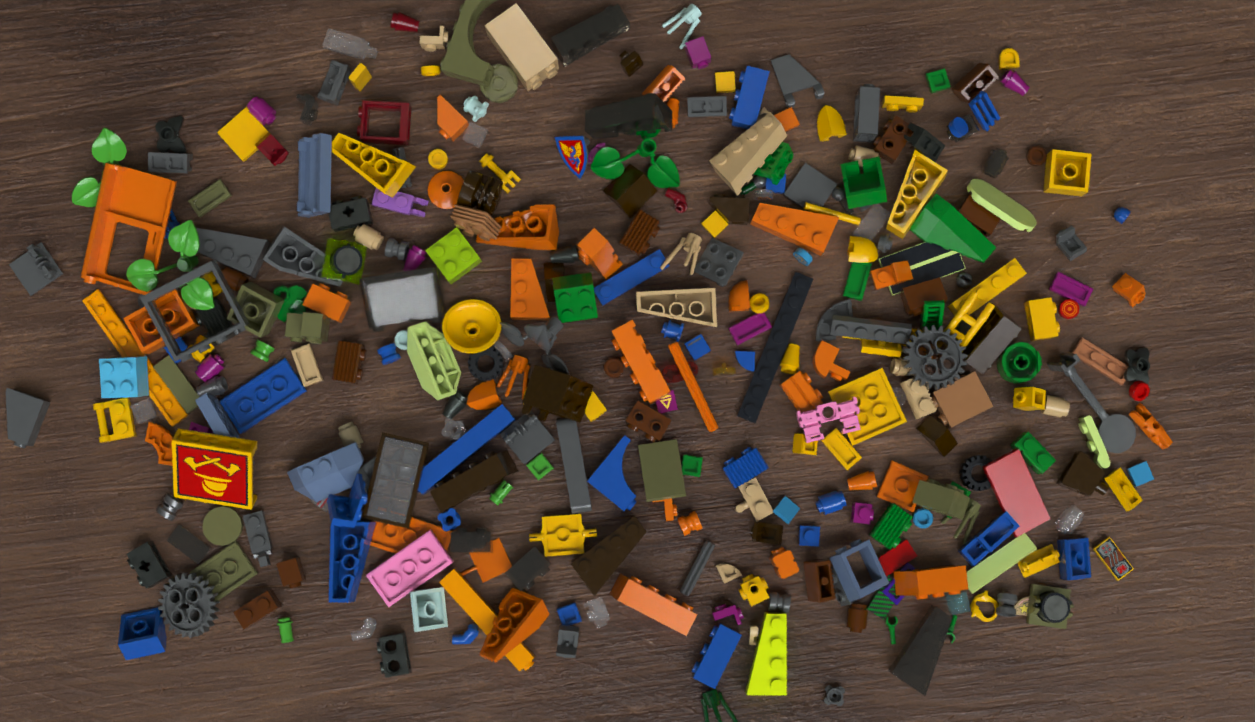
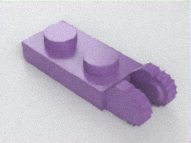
[371,187,429,217]

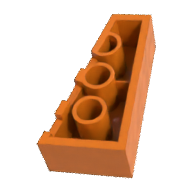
[750,203,839,256]

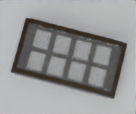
[362,432,429,529]

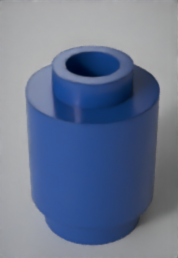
[815,490,847,515]

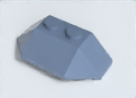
[287,442,364,502]

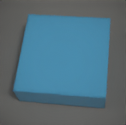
[1127,461,1154,487]
[772,496,800,524]

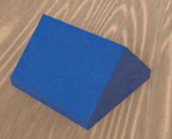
[1057,538,1091,580]

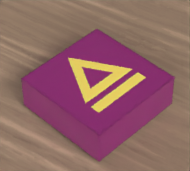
[656,390,678,414]

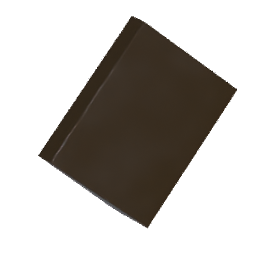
[603,164,658,218]

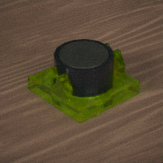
[321,238,367,285]

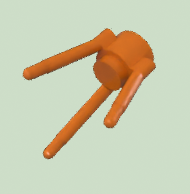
[497,355,530,400]

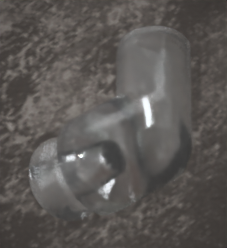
[351,617,377,641]

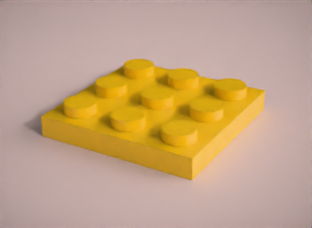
[828,368,907,446]

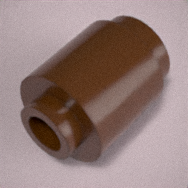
[221,266,249,291]
[846,604,868,633]

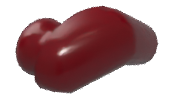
[665,188,687,213]

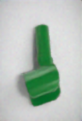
[942,614,958,643]
[885,616,898,644]

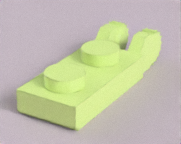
[1078,415,1111,469]

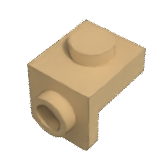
[420,25,449,52]

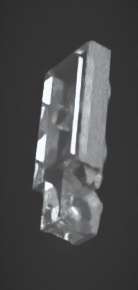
[322,28,378,59]

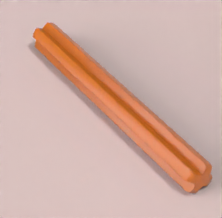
[668,341,718,432]

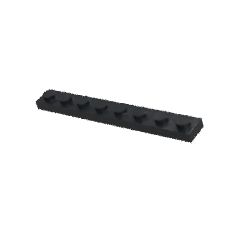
[737,272,813,424]

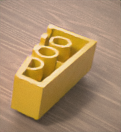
[332,133,416,198]
[886,150,948,240]

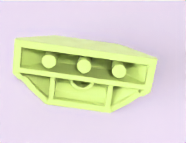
[407,321,461,400]

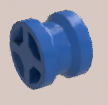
[377,343,401,365]

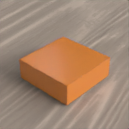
[774,107,800,132]

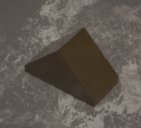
[544,263,565,302]
[916,415,958,457]

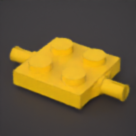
[529,514,597,557]

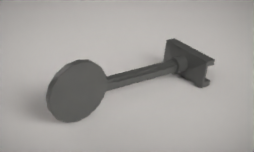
[1047,352,1136,453]

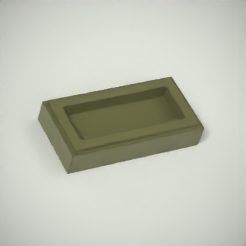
[188,179,232,218]

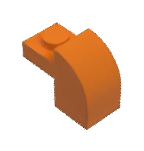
[813,340,850,381]

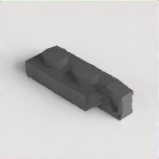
[243,511,273,567]

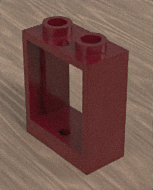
[357,100,412,145]

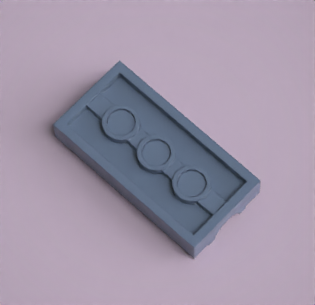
[297,133,332,218]
[195,393,254,464]

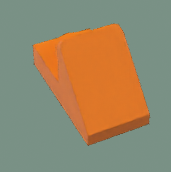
[870,260,913,290]

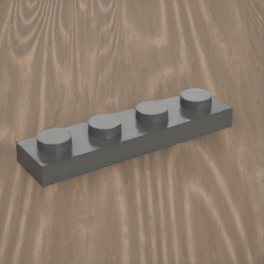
[830,315,912,344]

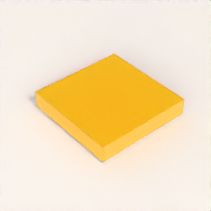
[217,107,268,162]

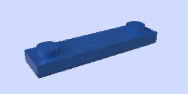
[594,249,669,306]

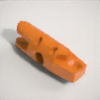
[1129,403,1173,450]

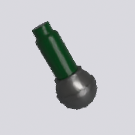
[740,175,766,195]

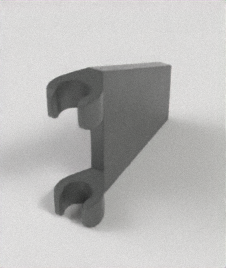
[771,54,824,108]

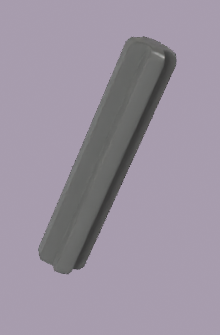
[680,541,715,596]

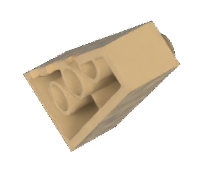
[709,112,787,196]
[636,288,717,327]

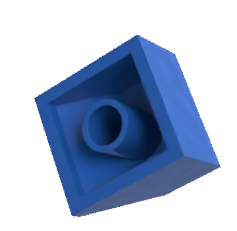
[118,607,167,660]

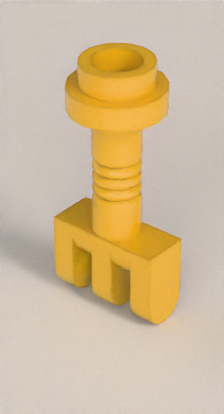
[479,153,521,194]

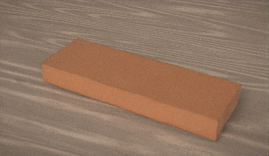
[1072,337,1129,385]

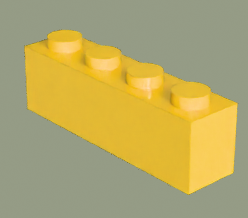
[948,258,1027,321]

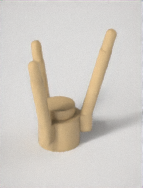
[660,233,702,275]

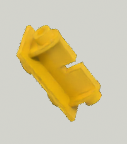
[1017,544,1060,578]

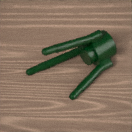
[701,689,738,722]

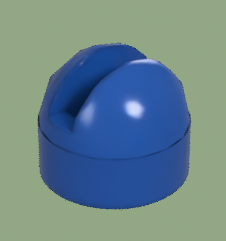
[1114,207,1131,224]

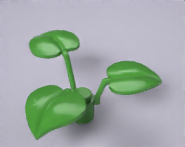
[72,127,127,207]
[126,220,215,310]

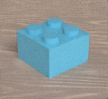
[99,356,149,398]

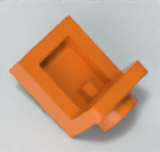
[1112,273,1146,308]
[652,498,677,521]

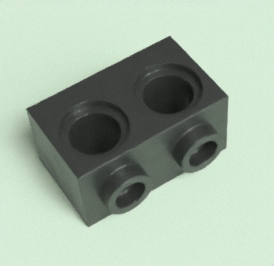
[377,632,412,678]

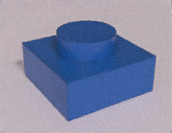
[799,526,820,547]

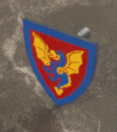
[555,135,590,179]

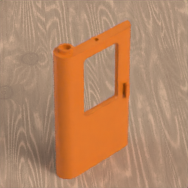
[80,162,177,295]

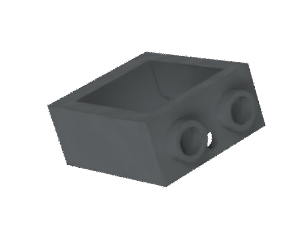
[853,84,880,143]

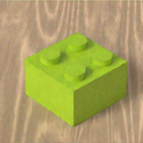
[425,227,482,285]

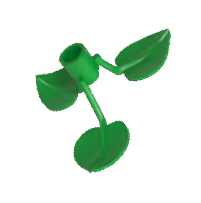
[590,103,680,188]

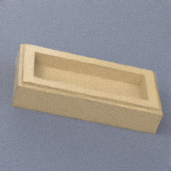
[291,344,324,387]

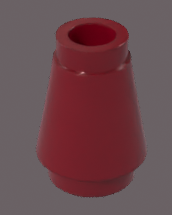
[390,12,420,32]

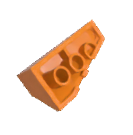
[476,204,559,250]
[480,587,550,663]

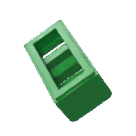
[920,300,945,333]

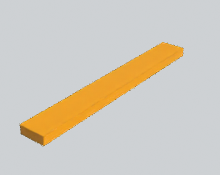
[82,289,189,427]

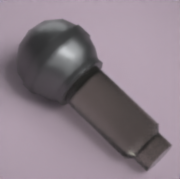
[832,187,854,215]

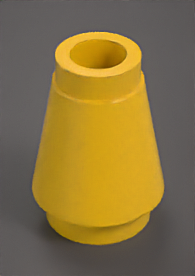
[780,344,800,374]

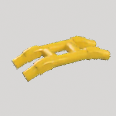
[937,291,995,352]

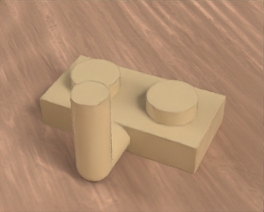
[735,477,773,522]

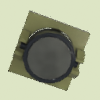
[1026,584,1074,629]

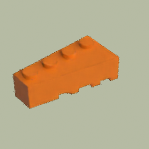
[611,320,671,405]
[610,573,697,636]

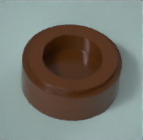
[1026,146,1047,166]
[604,358,624,378]

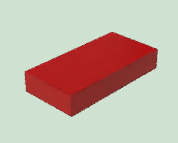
[878,539,918,577]

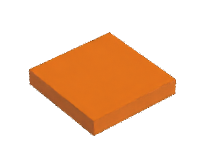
[876,460,929,512]

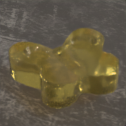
[713,363,736,376]

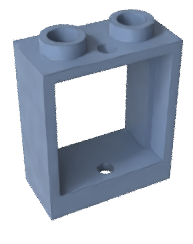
[829,539,889,602]

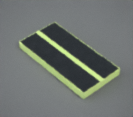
[878,242,966,296]

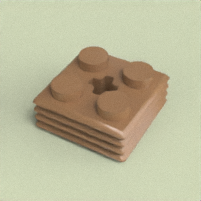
[450,204,502,241]

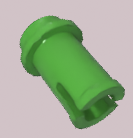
[489,480,513,506]
[277,617,294,643]

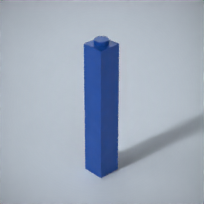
[410,404,515,495]

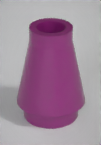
[1000,69,1030,96]
[402,245,427,275]

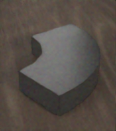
[815,299,853,342]

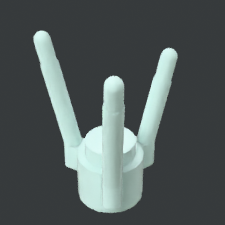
[662,4,702,49]

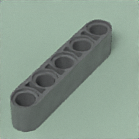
[556,418,592,514]

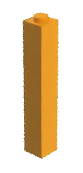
[439,568,535,672]

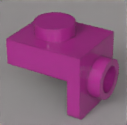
[712,603,744,625]

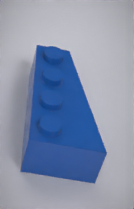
[329,522,376,603]

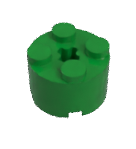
[997,342,1042,384]

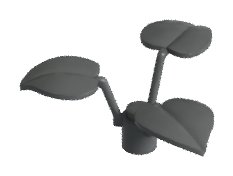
[500,316,572,376]

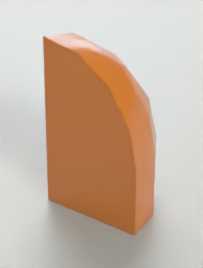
[728,280,750,312]
[467,379,502,410]

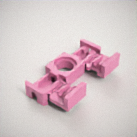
[796,397,861,443]

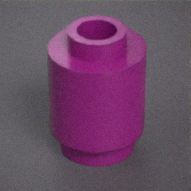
[247,96,276,125]
[195,354,225,382]

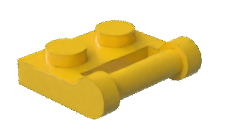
[93,397,136,443]

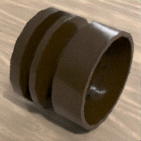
[457,170,503,216]

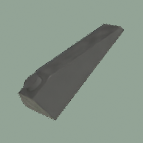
[262,226,347,287]

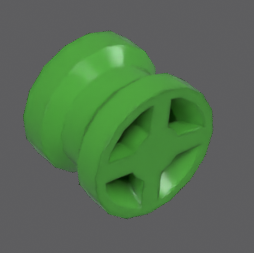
[250,339,275,362]

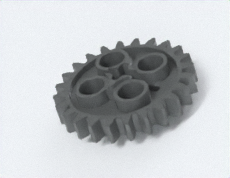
[902,325,968,390]
[158,572,220,638]

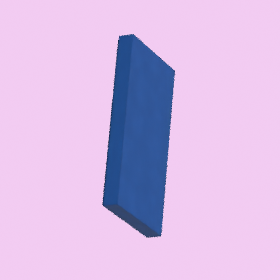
[219,358,307,434]

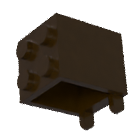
[522,365,593,423]

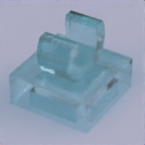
[946,591,971,615]

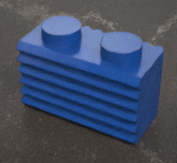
[722,447,769,489]

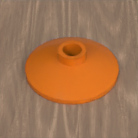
[428,171,464,209]

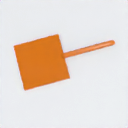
[460,538,513,583]

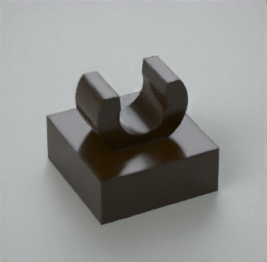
[619,50,644,77]

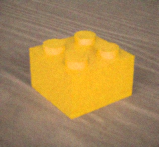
[1043,149,1092,196]

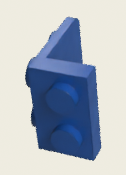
[327,473,368,528]

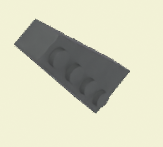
[196,228,271,279]

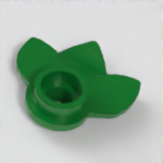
[273,285,307,322]

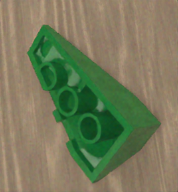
[910,194,996,263]

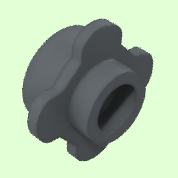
[824,685,845,706]

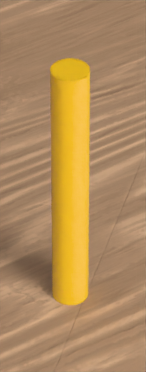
[803,202,861,225]

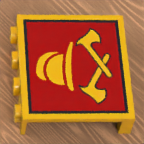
[172,429,257,510]

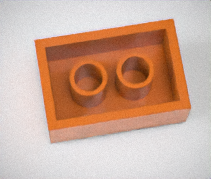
[123,290,200,355]

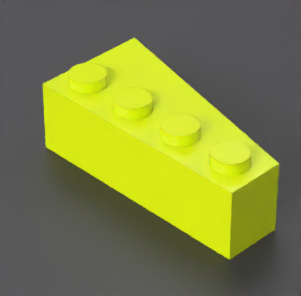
[745,612,787,695]

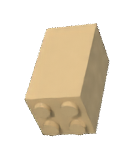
[484,3,559,91]

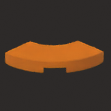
[145,422,173,466]

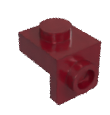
[255,132,289,166]

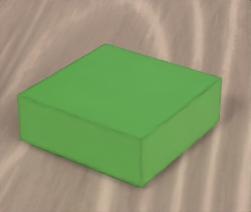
[526,453,554,481]

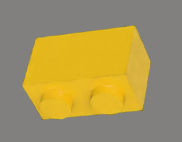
[1024,297,1060,341]

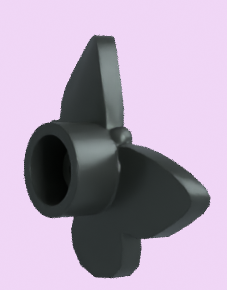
[155,116,187,153]
[1124,348,1150,384]

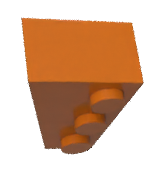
[577,228,623,280]
[510,259,550,320]
[893,565,968,599]

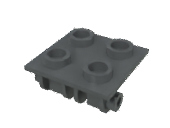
[694,238,744,287]
[9,242,63,296]
[500,411,555,465]

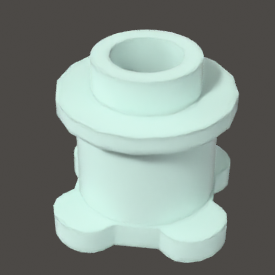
[463,96,489,122]

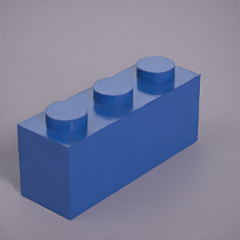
[729,66,770,130]
[691,623,742,689]

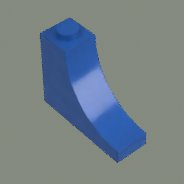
[587,435,637,511]

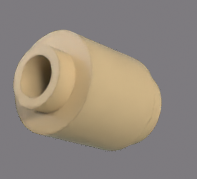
[848,145,879,167]
[353,224,384,250]
[1041,395,1070,418]

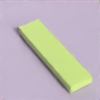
[967,533,1037,594]

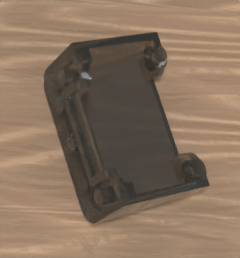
[359,268,446,332]

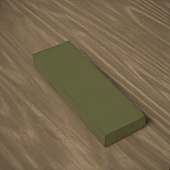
[153,355,199,414]

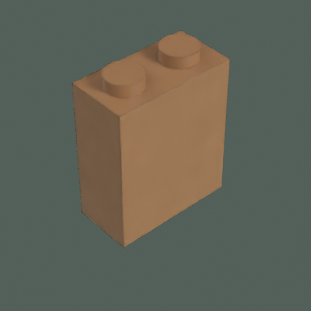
[930,371,993,428]

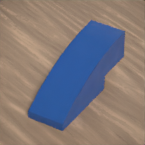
[958,511,1020,566]

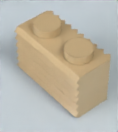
[900,377,937,419]

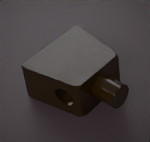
[1057,451,1109,496]

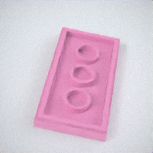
[366,529,454,608]

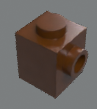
[277,557,306,589]

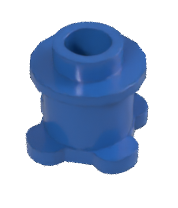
[661,319,685,342]
[438,508,461,531]

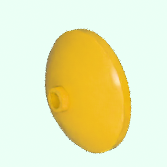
[442,299,502,353]

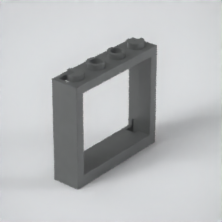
[140,260,249,362]

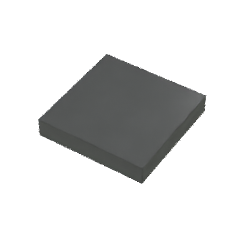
[783,163,837,212]

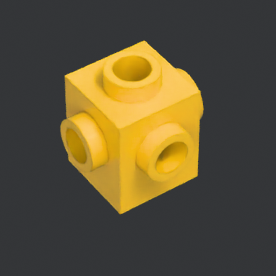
[739,574,769,606]

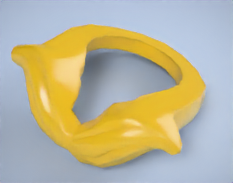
[970,590,998,622]

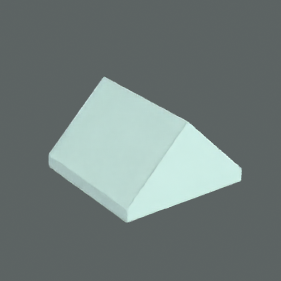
[410,587,448,632]

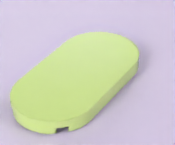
[967,179,1037,232]

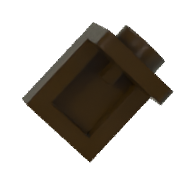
[751,521,784,545]

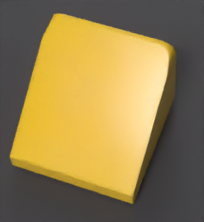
[792,434,818,455]

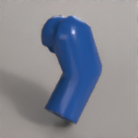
[452,623,479,644]

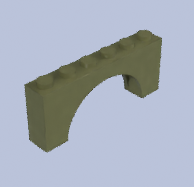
[440,0,497,87]

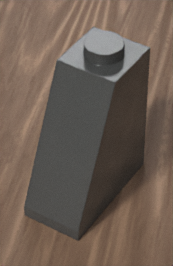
[5,388,50,448]

